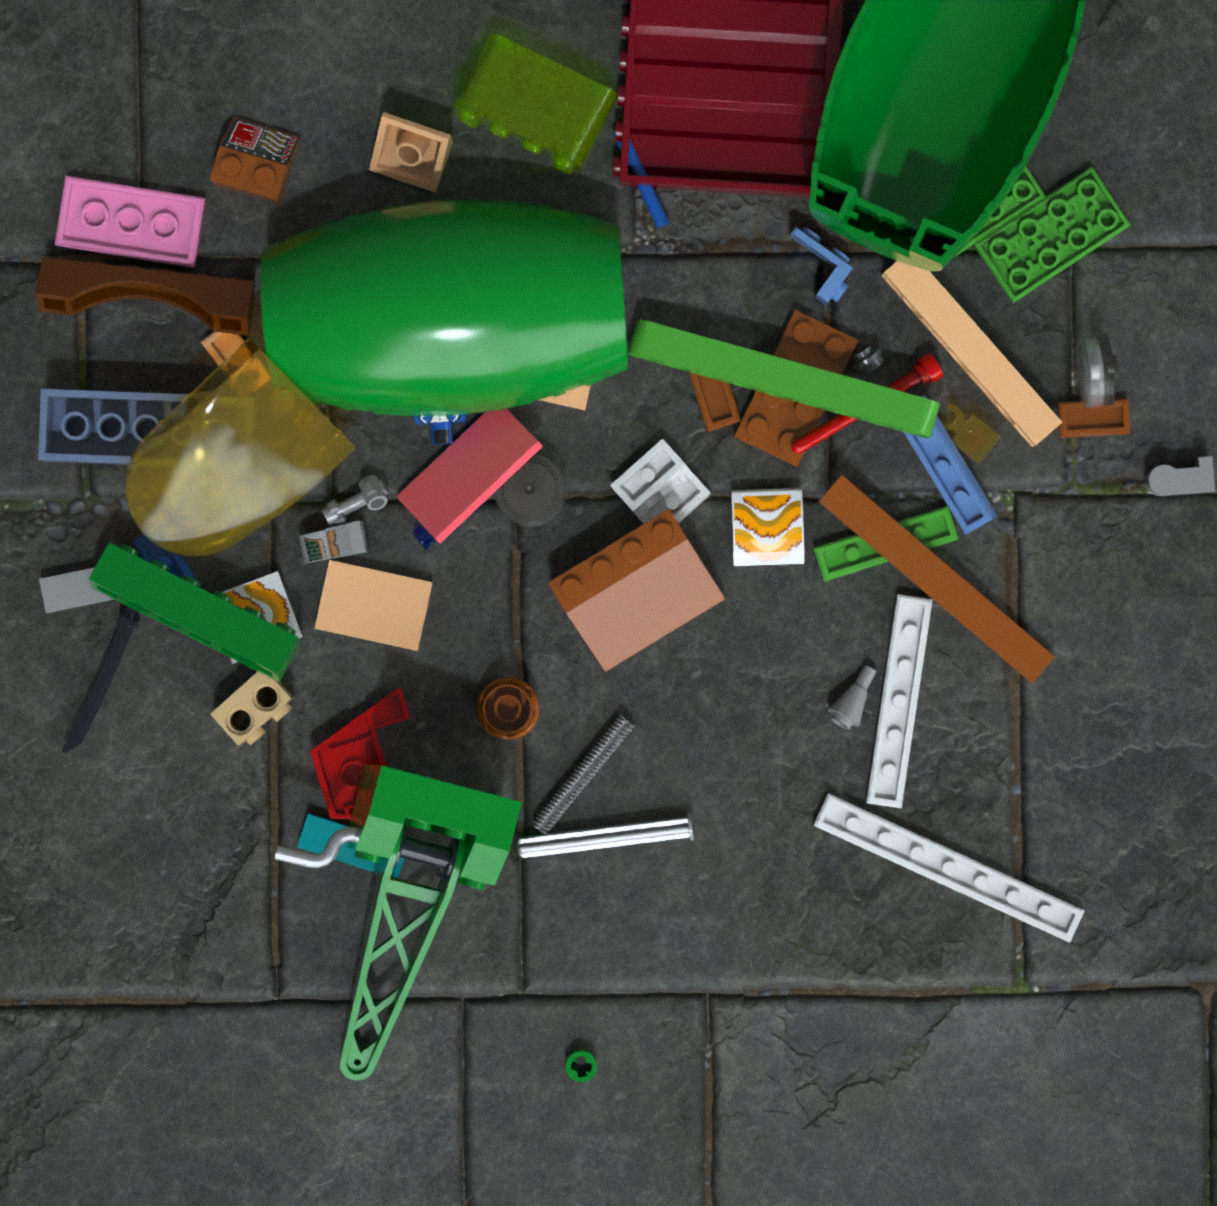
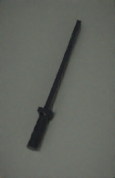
[62,606,139,753]

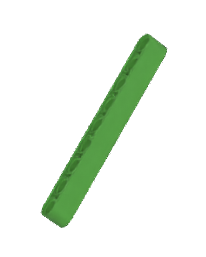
[627,319,940,438]

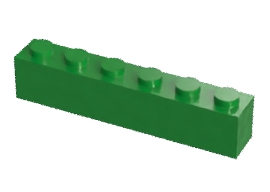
[89,543,300,682]

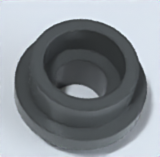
[849,344,884,376]

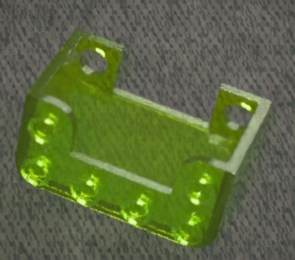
[453,33,618,175]

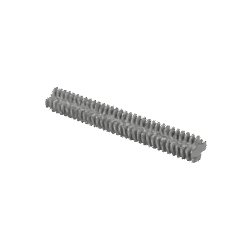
[532,715,634,834]

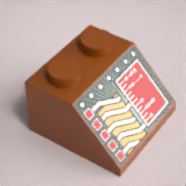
[209,117,301,205]

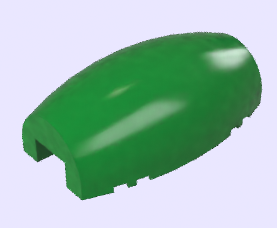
[809,0,1086,271]
[261,199,628,416]

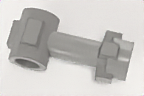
[322,475,388,527]

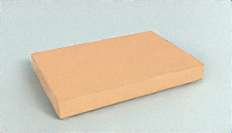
[314,560,433,651]

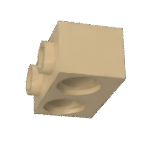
[210,672,294,746]

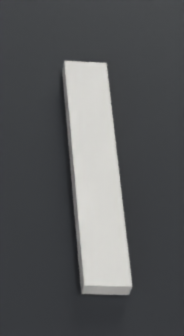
[866,594,933,808]

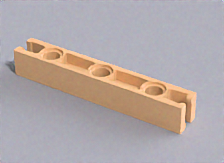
[881,261,1062,447]

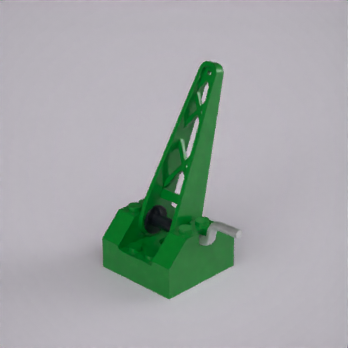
[274,764,522,1081]

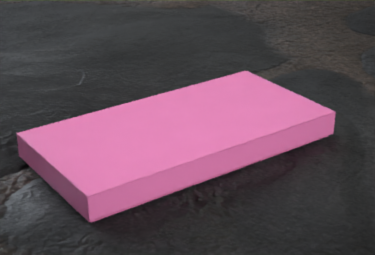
[55,176,206,269]

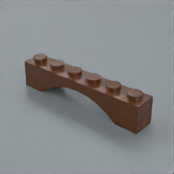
[35,257,255,335]

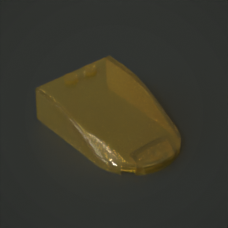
[126,337,356,556]

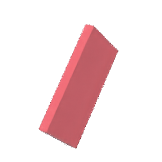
[396,409,543,543]

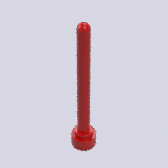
[791,353,943,454]

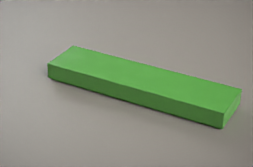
[813,506,959,582]

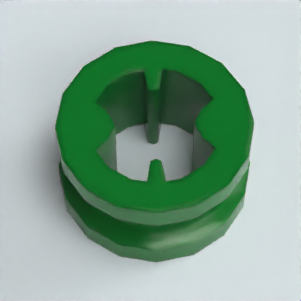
[565,1049,597,1083]

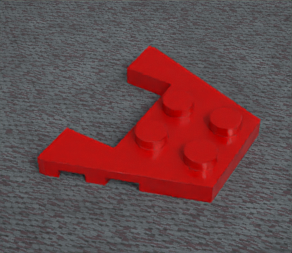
[310,688,411,819]

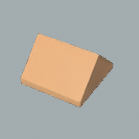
[369,112,453,193]

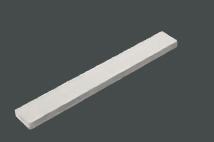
[813,793,1084,943]

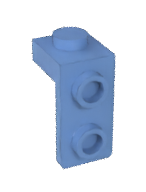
[790,227,853,305]

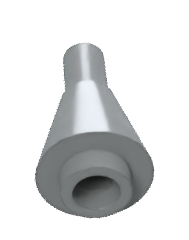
[828,665,877,729]

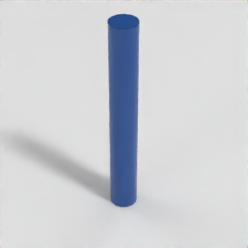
[612,131,670,229]

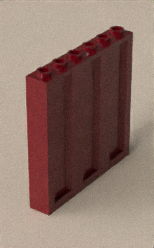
[613,0,844,198]

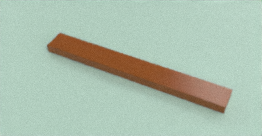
[818,474,1055,683]

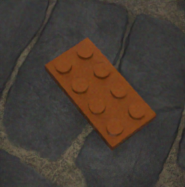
[734,310,858,468]

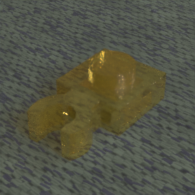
[940,404,1002,464]

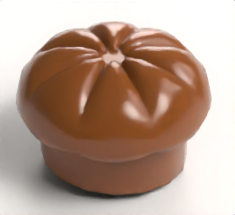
[476,677,540,740]

